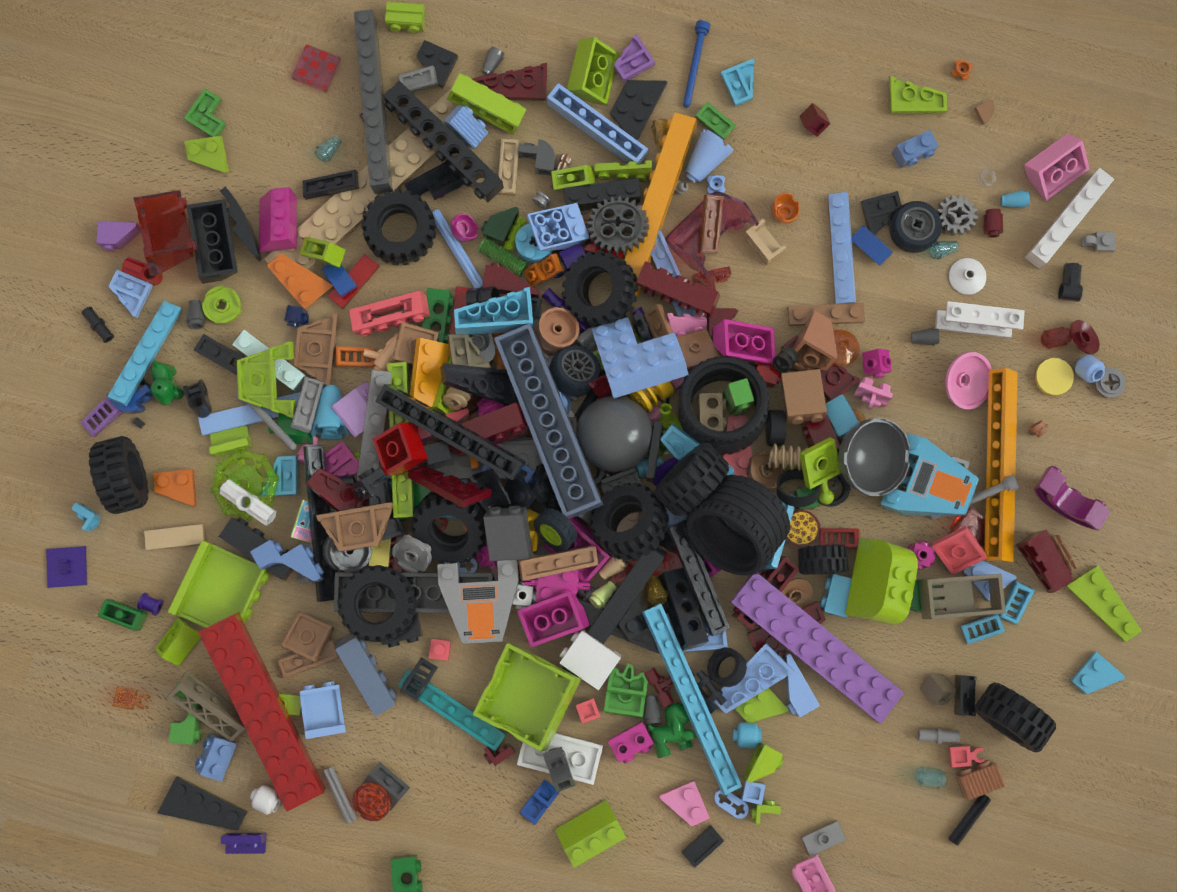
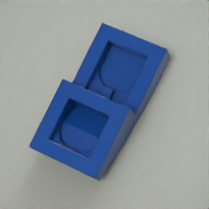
[519,779,559,825]

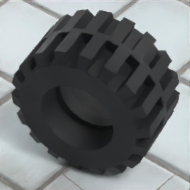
[798,544,849,575]

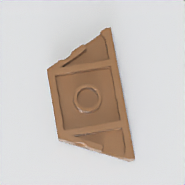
[293,314,339,385]
[316,503,393,552]

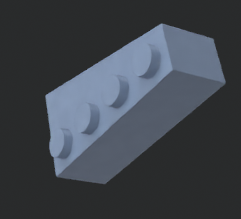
[335,633,397,716]

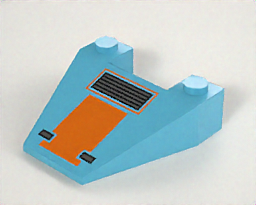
[881,433,979,516]

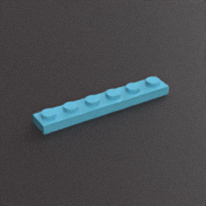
[107,301,182,407]

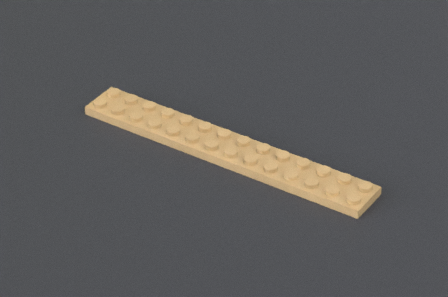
[264,88,478,270]

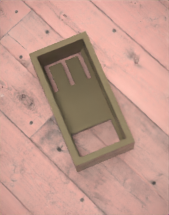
[918,574,1006,619]

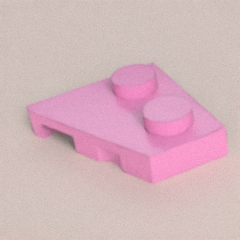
[659,780,710,826]

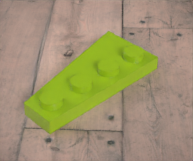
[1065,565,1142,642]

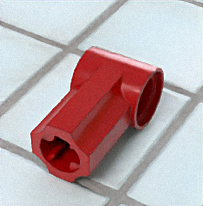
[121,257,163,286]

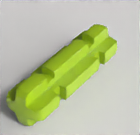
[504,216,526,252]

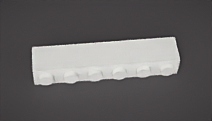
[1024,168,1114,269]

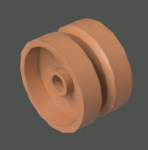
[534,307,579,355]

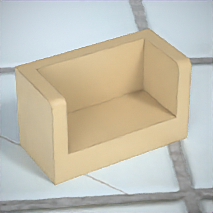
[744,219,786,266]

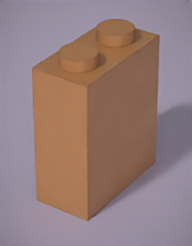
[780,369,827,425]

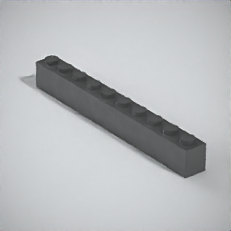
[354,9,393,194]

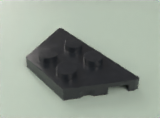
[610,80,667,141]

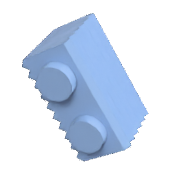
[443,105,488,149]

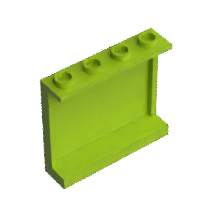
[168,540,270,628]

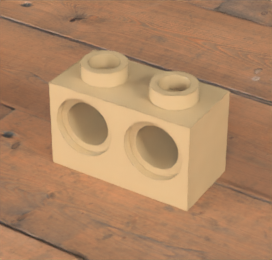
[698,393,727,432]

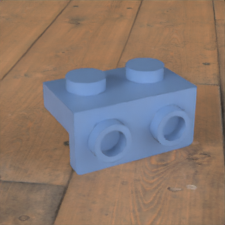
[195,733,237,781]

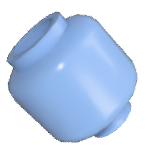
[1075,355,1105,383]

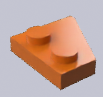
[153,469,196,507]

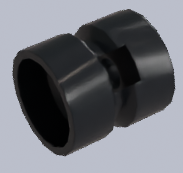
[466,286,500,306]

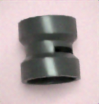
[772,347,798,373]

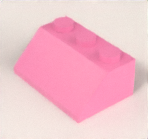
[1024,133,1090,201]

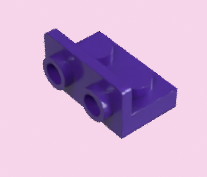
[221,833,267,854]

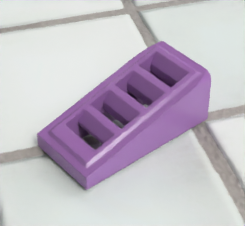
[81,397,123,437]

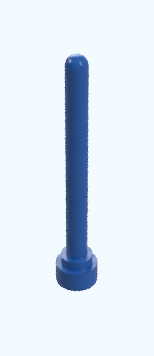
[683,20,711,108]

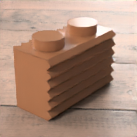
[956,760,1005,800]

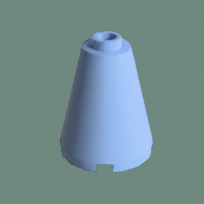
[685,128,734,183]

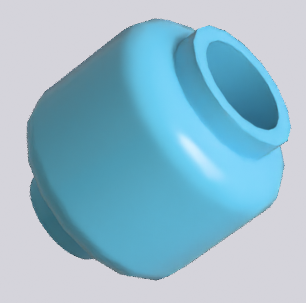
[733,722,762,749]

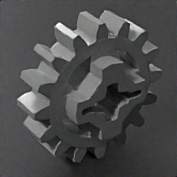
[937,194,978,236]

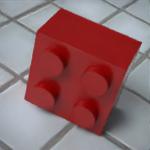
[372,423,428,475]

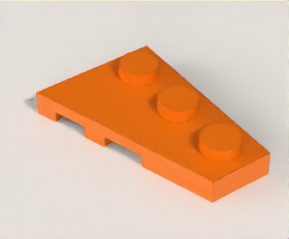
[267,253,333,310]

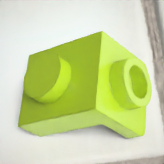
[751,800,781,825]

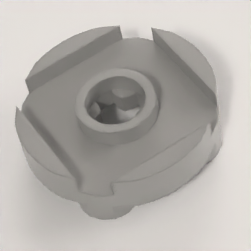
[392,535,432,573]

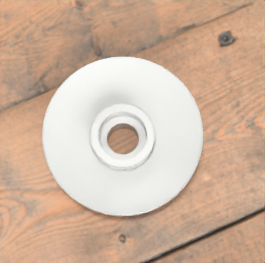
[949,258,986,295]

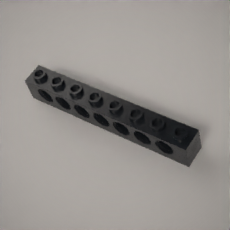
[383,81,504,203]
[375,384,526,480]

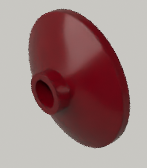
[1070,320,1100,355]

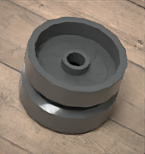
[323,536,372,572]

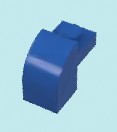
[106,384,153,414]

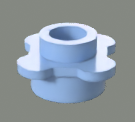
[707,175,726,194]

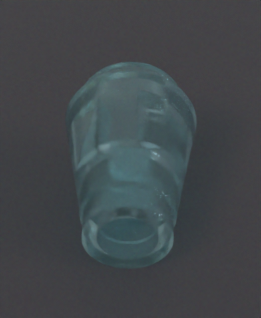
[315,135,342,162]
[929,240,959,260]

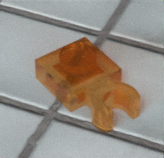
[112,686,151,710]

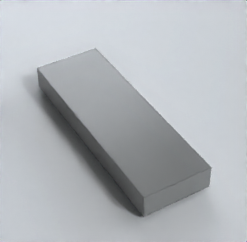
[291,376,324,433]

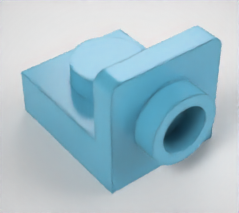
[71,502,101,532]

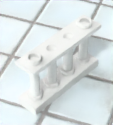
[935,301,1025,339]

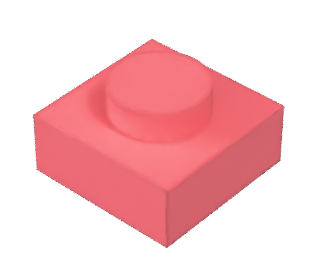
[429,639,451,661]
[576,698,601,724]

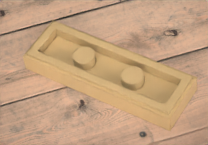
[498,138,520,196]
[144,524,205,551]

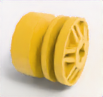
[629,381,674,413]

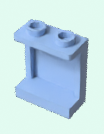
[299,681,346,739]

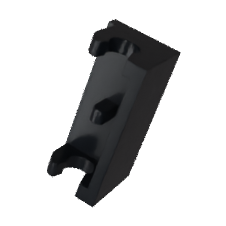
[954,675,977,716]

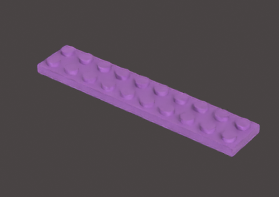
[730,574,904,724]

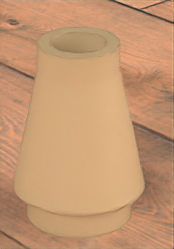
[599,556,628,580]

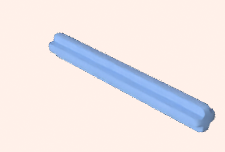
[432,209,483,289]

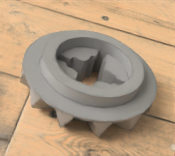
[1094,368,1126,398]

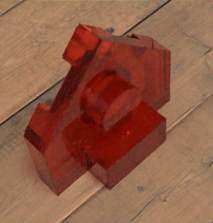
[948,506,985,547]

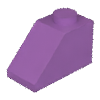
[96,221,142,251]

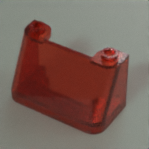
[134,190,197,276]

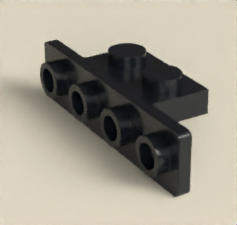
[405,155,472,200]

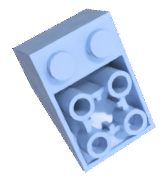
[527,203,590,251]

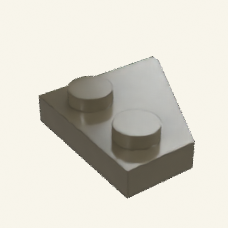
[448,334,490,368]

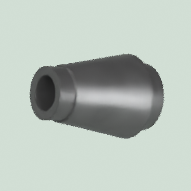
[481,46,504,75]

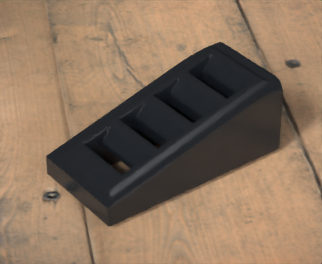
[400,657,438,703]

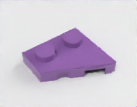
[614,34,655,83]

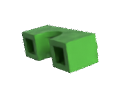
[722,378,754,416]
[168,682,203,745]

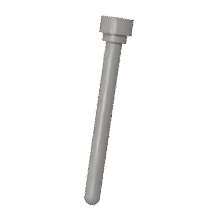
[236,392,297,450]
[929,474,1020,520]

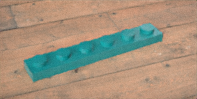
[398,669,506,751]

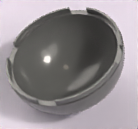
[576,396,653,472]
[838,418,910,496]

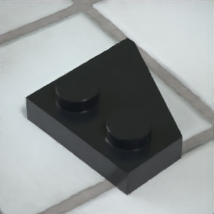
[417,40,458,88]
[861,191,902,235]

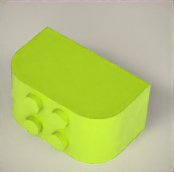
[845,538,918,625]

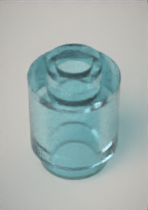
[915,766,946,789]

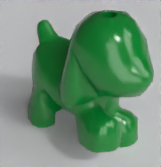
[150,360,184,406]
[648,703,697,758]

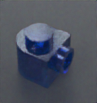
[284,305,309,328]

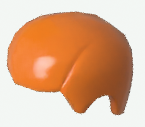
[771,192,800,223]

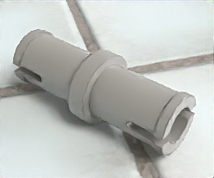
[918,728,960,744]

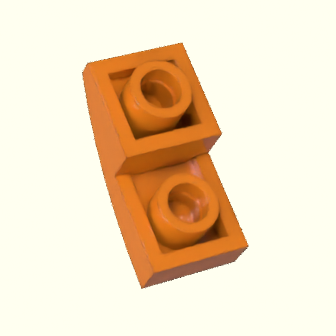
[524,254,563,287]

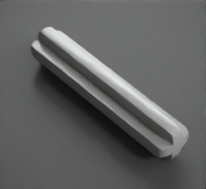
[323,767,357,824]

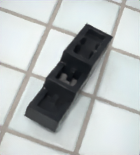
[220,186,262,261]

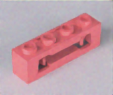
[349,290,430,337]

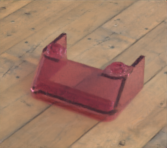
[665,191,759,275]

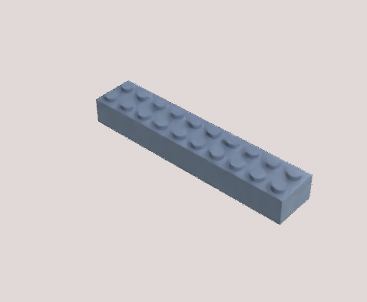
[494,323,604,519]

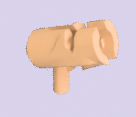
[363,333,398,371]

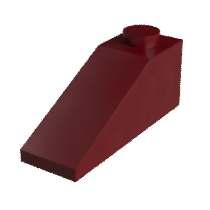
[482,263,540,298]

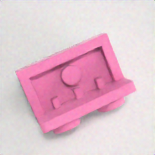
[792,855,836,892]

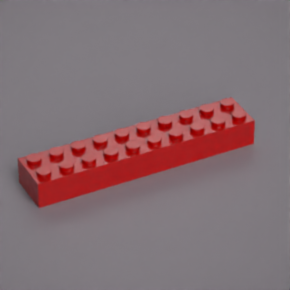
[198,612,326,812]

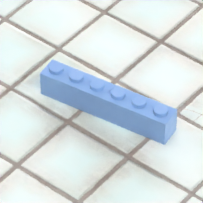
[547,83,648,165]

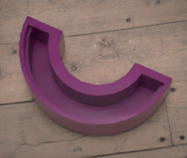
[1034,466,1111,531]

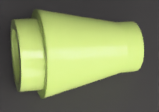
[589,581,617,610]

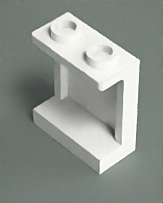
[559,629,621,690]

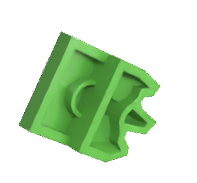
[603,663,648,719]

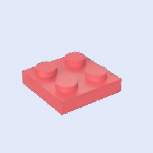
[932,526,987,575]

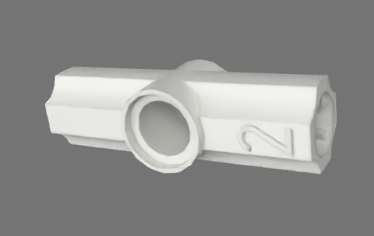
[219,479,277,526]

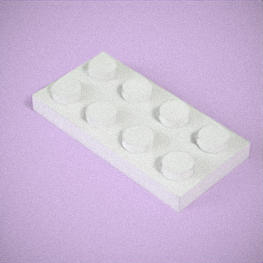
[517,733,603,785]

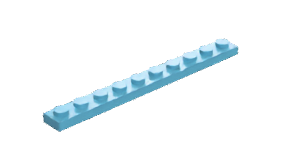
[642,604,742,795]

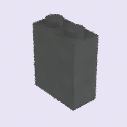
[483,506,532,561]

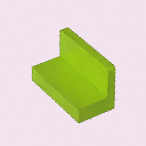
[209,425,253,457]
[154,617,201,666]

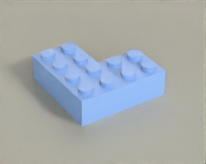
[591,317,688,398]

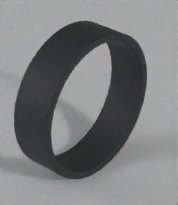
[776,469,820,507]

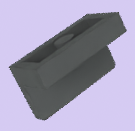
[361,762,410,811]

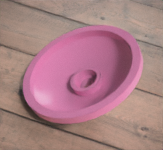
[945,352,992,409]

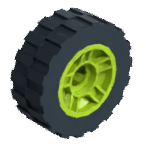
[533,508,578,552]

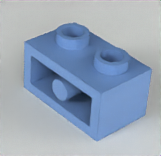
[892,130,939,169]

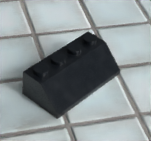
[186,199,238,284]

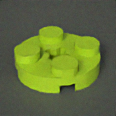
[202,286,242,325]

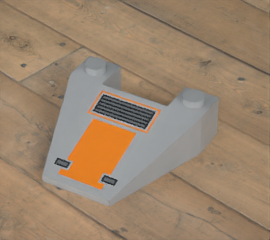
[437,560,519,644]

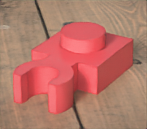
[948,746,985,767]

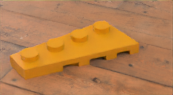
[410,338,450,407]

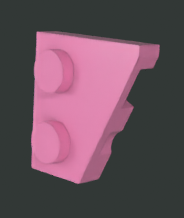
[667,313,708,337]

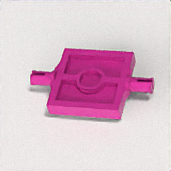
[523,570,591,602]

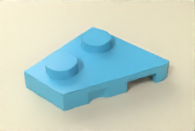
[1070,652,1125,694]

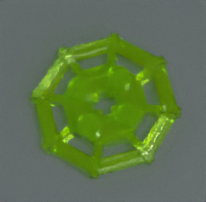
[210,448,280,521]

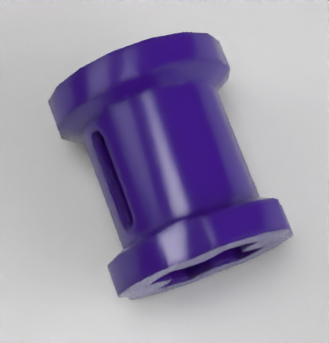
[137,593,164,616]

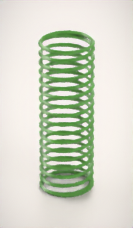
[477,237,528,276]

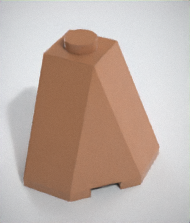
[793,311,837,371]

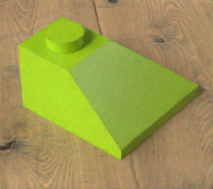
[742,743,784,783]

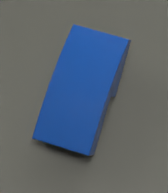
[852,225,893,266]
[321,265,357,297]

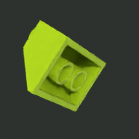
[567,37,619,105]
[555,800,626,868]

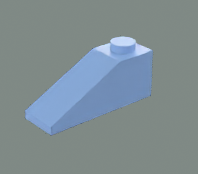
[784,654,820,717]

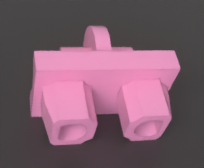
[854,377,893,410]

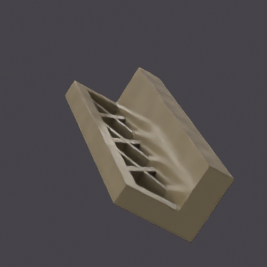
[167,671,245,742]

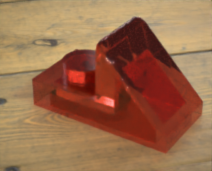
[691,266,731,291]

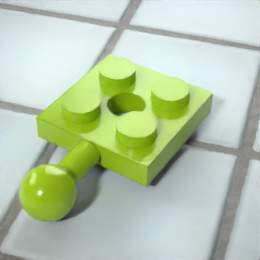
[799,437,841,505]

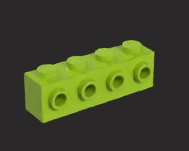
[447,73,526,135]

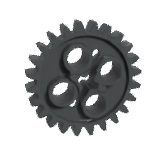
[587,196,649,256]

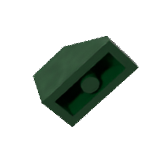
[481,207,519,247]

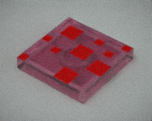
[292,44,341,92]

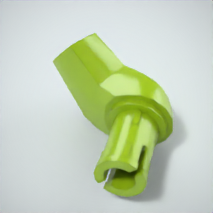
[659,403,683,432]

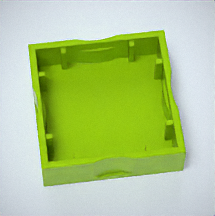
[473,643,581,752]

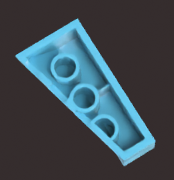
[454,287,533,335]

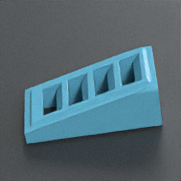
[999,580,1035,625]
[961,614,1005,644]

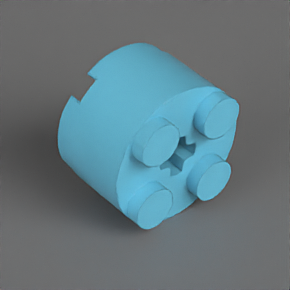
[515,224,553,264]

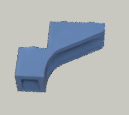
[250,539,324,582]

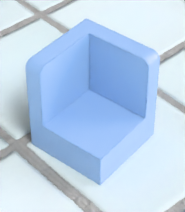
[740,780,766,805]

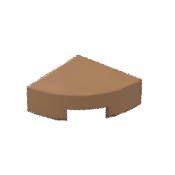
[974,100,994,125]

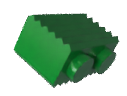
[98,599,148,631]

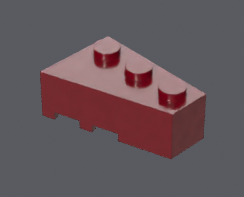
[1016,529,1073,593]

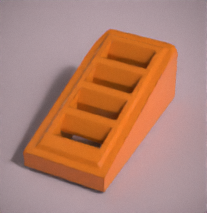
[335,346,375,368]

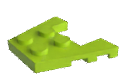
[237,341,296,418]

